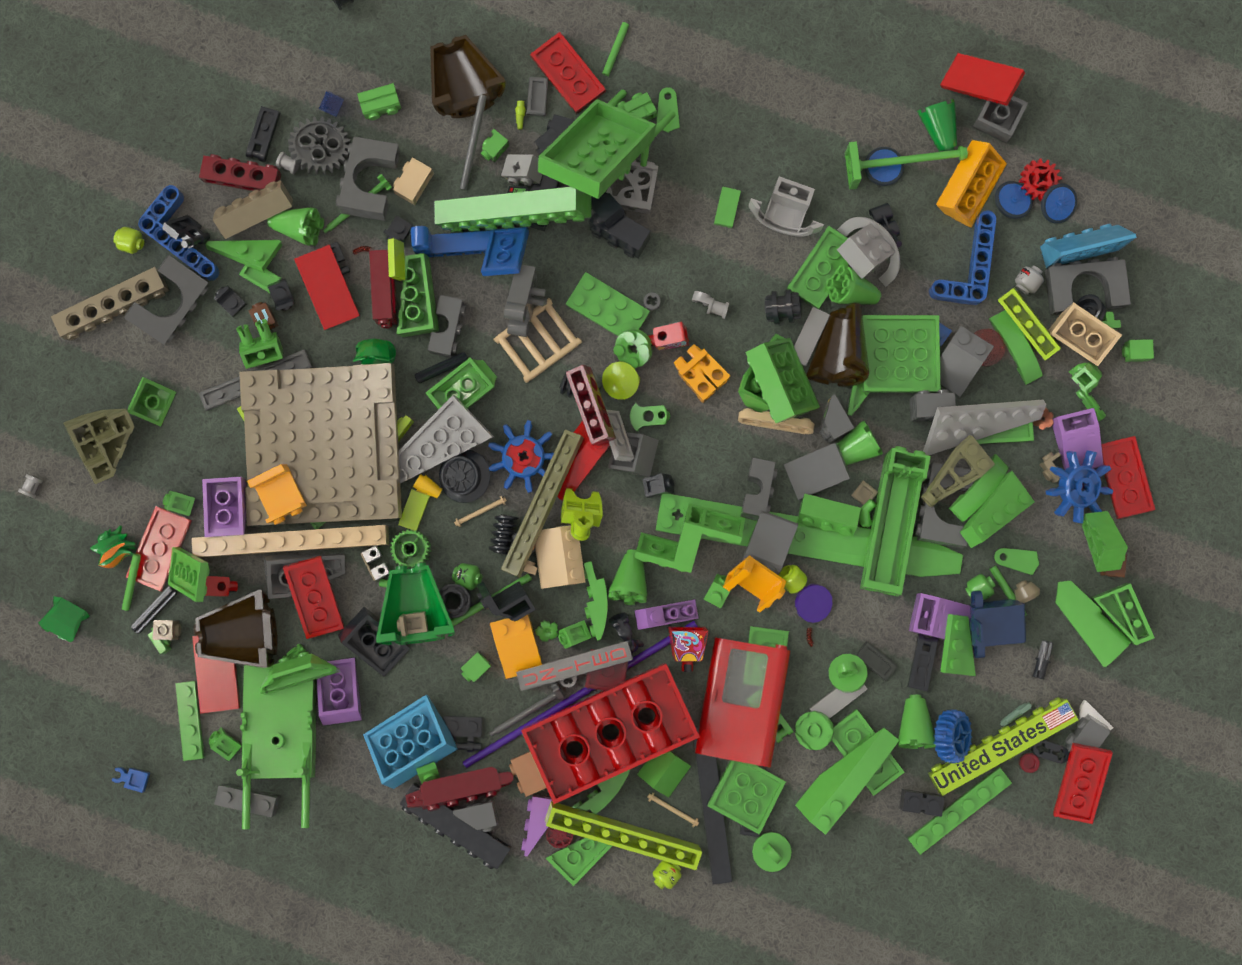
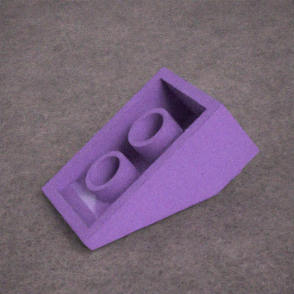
[202,477,247,537]
[317,658,362,725]

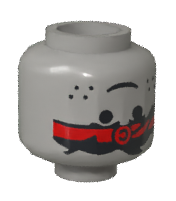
[1015,265,1044,295]

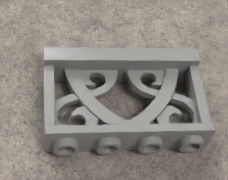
[606,160,658,214]

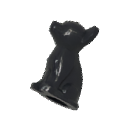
[609,612,644,653]

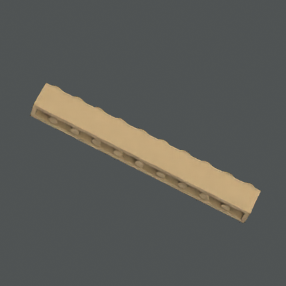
[192,525,389,558]

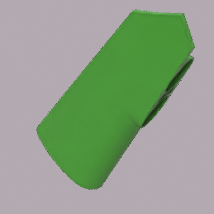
[1055,581,1131,667]

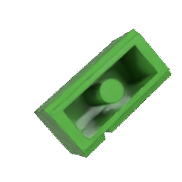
[357,83,402,120]
[615,92,657,121]

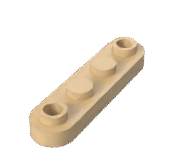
[738,408,815,434]

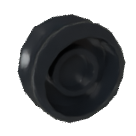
[1076,294,1106,321]

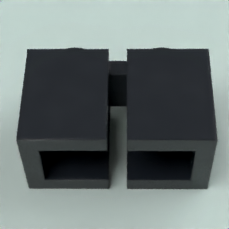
[899,789,945,817]

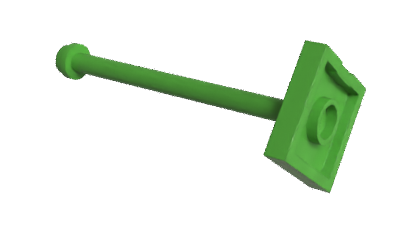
[845,141,968,190]

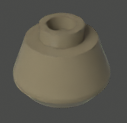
[1014,580,1040,603]

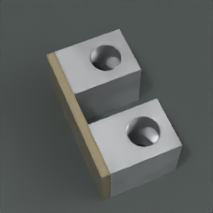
[360,546,390,581]

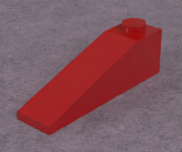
[557,421,611,501]

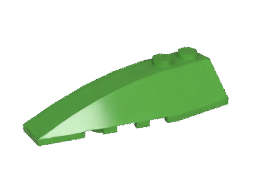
[795,727,899,835]

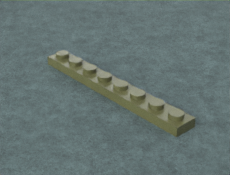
[501,430,584,578]

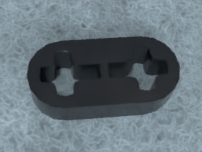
[1031,740,1069,764]

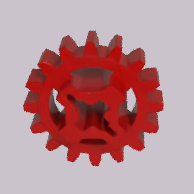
[1019,158,1062,201]

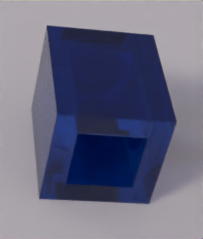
[319,90,345,117]

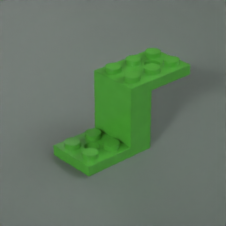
[634,503,745,573]

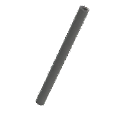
[460,95,487,190]

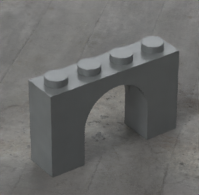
[336,137,400,221]
[123,255,208,345]
[1045,257,1131,315]
[915,463,976,549]

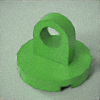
[828,654,868,693]
[752,832,792,872]

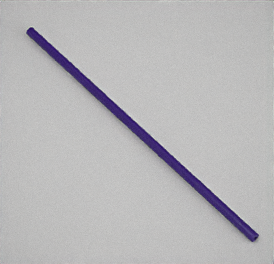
[463,621,698,768]

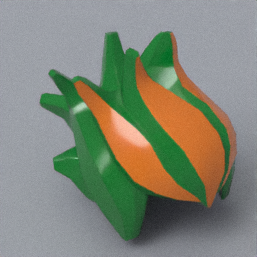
[90,525,136,568]

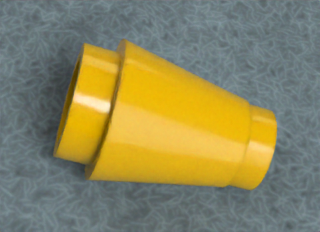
[413,474,442,498]

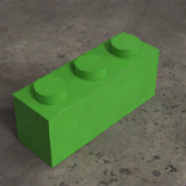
[797,494,861,536]

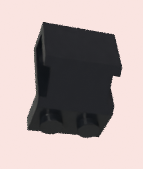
[477,581,536,622]

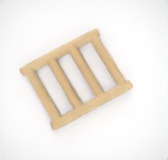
[494,298,582,383]

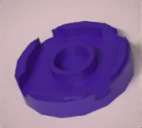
[795,584,833,623]

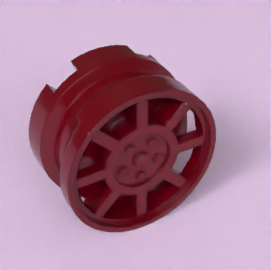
[546,827,574,848]

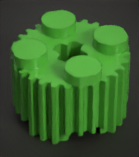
[390,530,431,569]

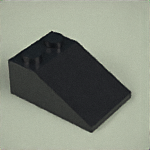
[338,607,410,677]

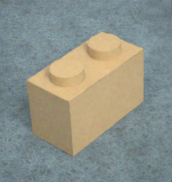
[393,157,434,205]

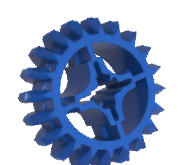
[933,710,972,763]

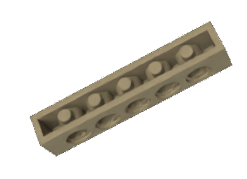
[51,267,169,340]

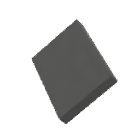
[784,442,851,500]

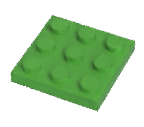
[707,760,786,835]

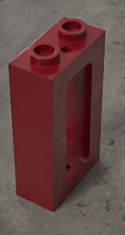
[369,250,397,329]

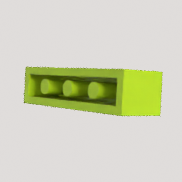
[998,287,1061,360]

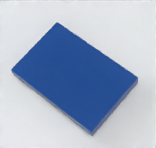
[481,227,529,276]

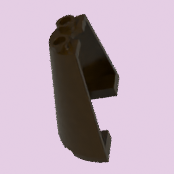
[430,35,506,118]
[806,303,869,387]
[194,590,278,668]

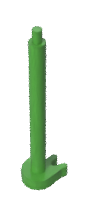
[323,174,392,233]

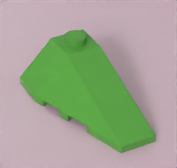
[738,334,786,413]

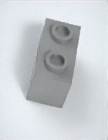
[501,154,542,186]

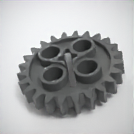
[288,117,350,175]

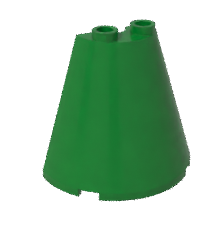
[376,563,455,645]

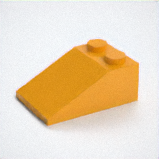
[490,614,542,679]

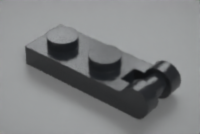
[246,106,281,162]
[907,634,938,691]

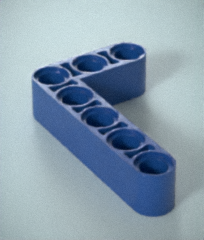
[138,185,219,281]
[929,211,996,305]
[411,226,491,257]

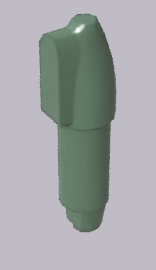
[1000,702,1032,726]

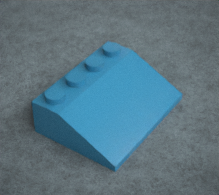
[1040,224,1137,268]
[363,695,457,789]

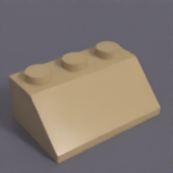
[1049,302,1122,366]
[535,526,586,589]

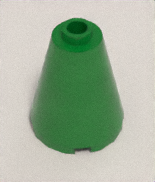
[917,99,957,152]

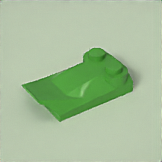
[426,358,497,410]

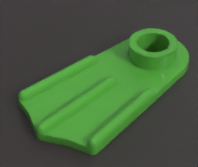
[656,88,680,133]
[994,548,1039,575]

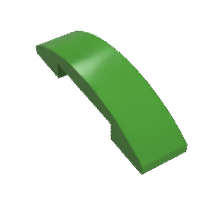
[989,310,1043,385]
[949,454,1009,522]

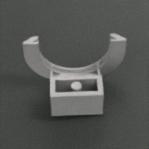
[749,176,824,236]
[837,217,900,287]

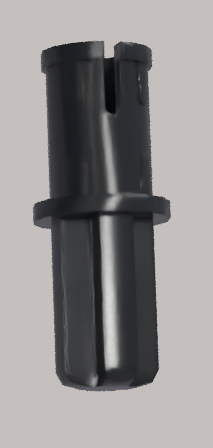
[1032,640,1053,680]

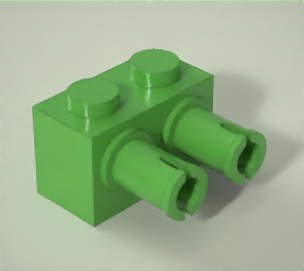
[236,319,283,369]

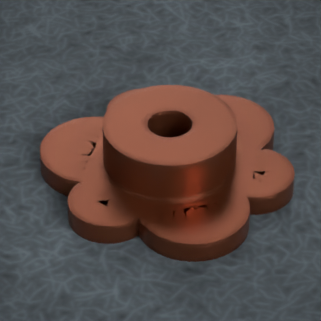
[1033,408,1054,430]

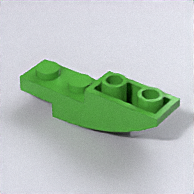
[584,561,608,640]
[572,770,630,814]

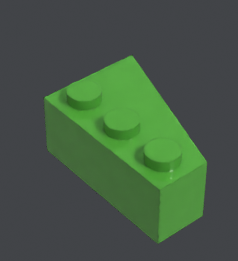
[1082,511,1128,572]
[1091,583,1155,645]

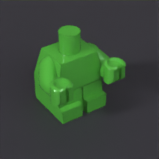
[1069,362,1102,393]

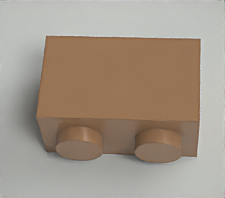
[509,751,546,797]

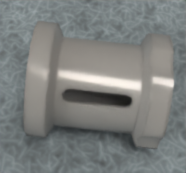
[276,152,300,175]
[18,474,43,498]

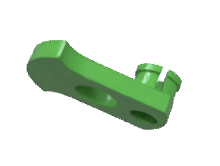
[630,403,670,432]

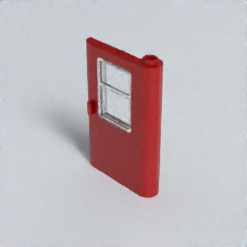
[695,638,790,768]

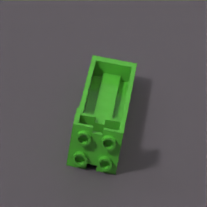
[860,446,931,597]

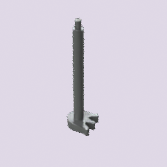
[490,681,566,736]

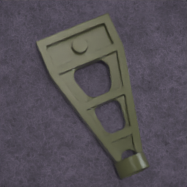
[921,435,995,508]

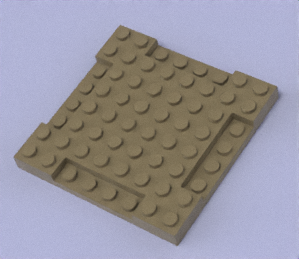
[240,363,402,526]

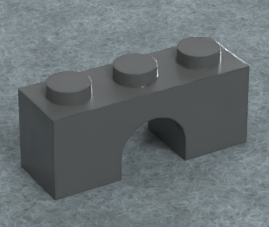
[428,295,466,358]
[740,458,778,521]
[214,783,281,817]

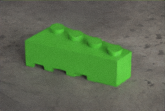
[397,253,439,337]
[960,471,1035,548]

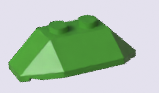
[259,652,340,695]

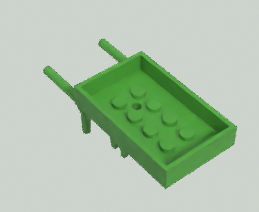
[538,90,676,199]
[236,665,317,829]

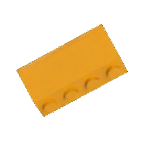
[936,140,1007,228]

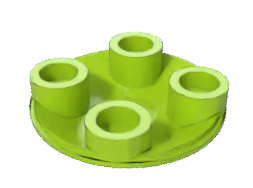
[602,361,640,400]

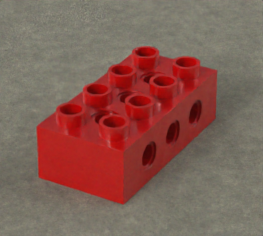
[521,663,700,804]

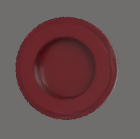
[1019,753,1040,773]

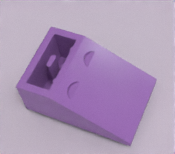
[1052,408,1103,470]
[909,593,971,640]

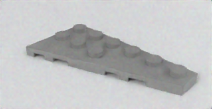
[399,395,494,484]
[923,400,1046,456]

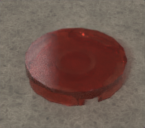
[974,329,1005,367]

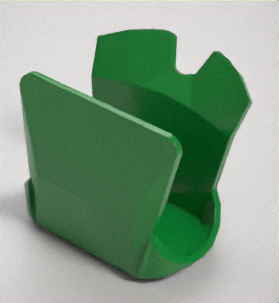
[353,338,396,365]
[38,596,90,642]

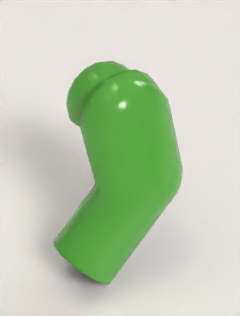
[859,499,877,528]

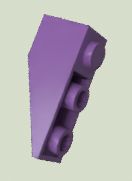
[635,600,699,630]
[522,795,552,856]

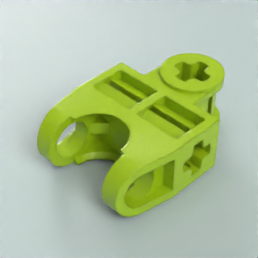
[561,488,603,541]

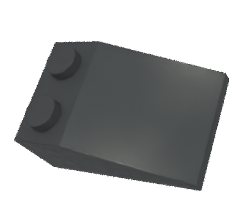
[940,326,994,397]
[741,510,798,575]

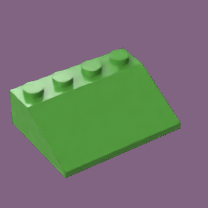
[745,338,820,423]

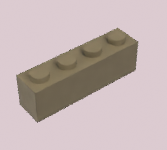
[213,180,293,239]

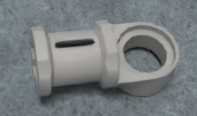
[692,291,729,319]

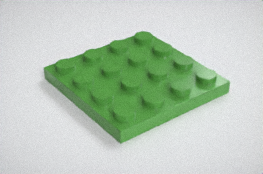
[862,315,941,393]

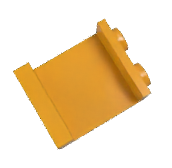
[247,464,307,525]
[723,555,786,612]

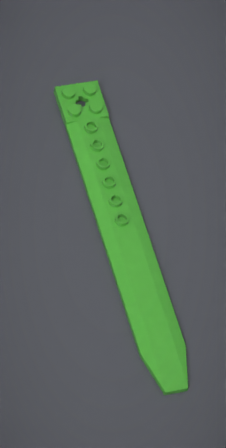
[655,493,963,577]

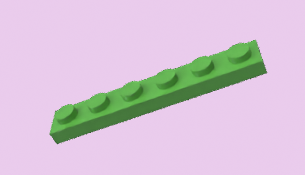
[907,767,1012,855]

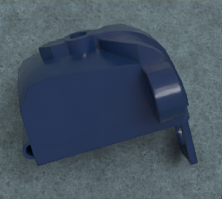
[969,590,1026,658]

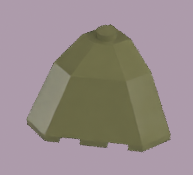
[63,409,134,484]

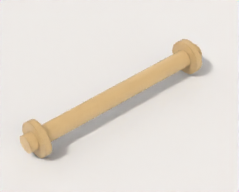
[454,496,507,527]
[647,793,699,827]

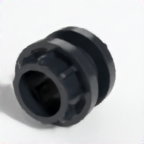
[765,289,802,325]
[439,584,472,618]

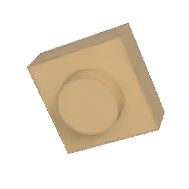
[523,561,538,575]

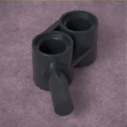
[869,203,902,248]

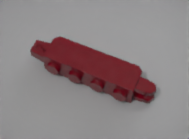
[405,767,514,811]

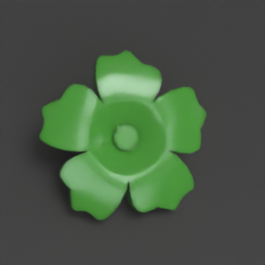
[535,620,558,642]

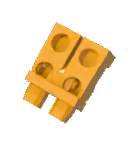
[674,344,731,403]

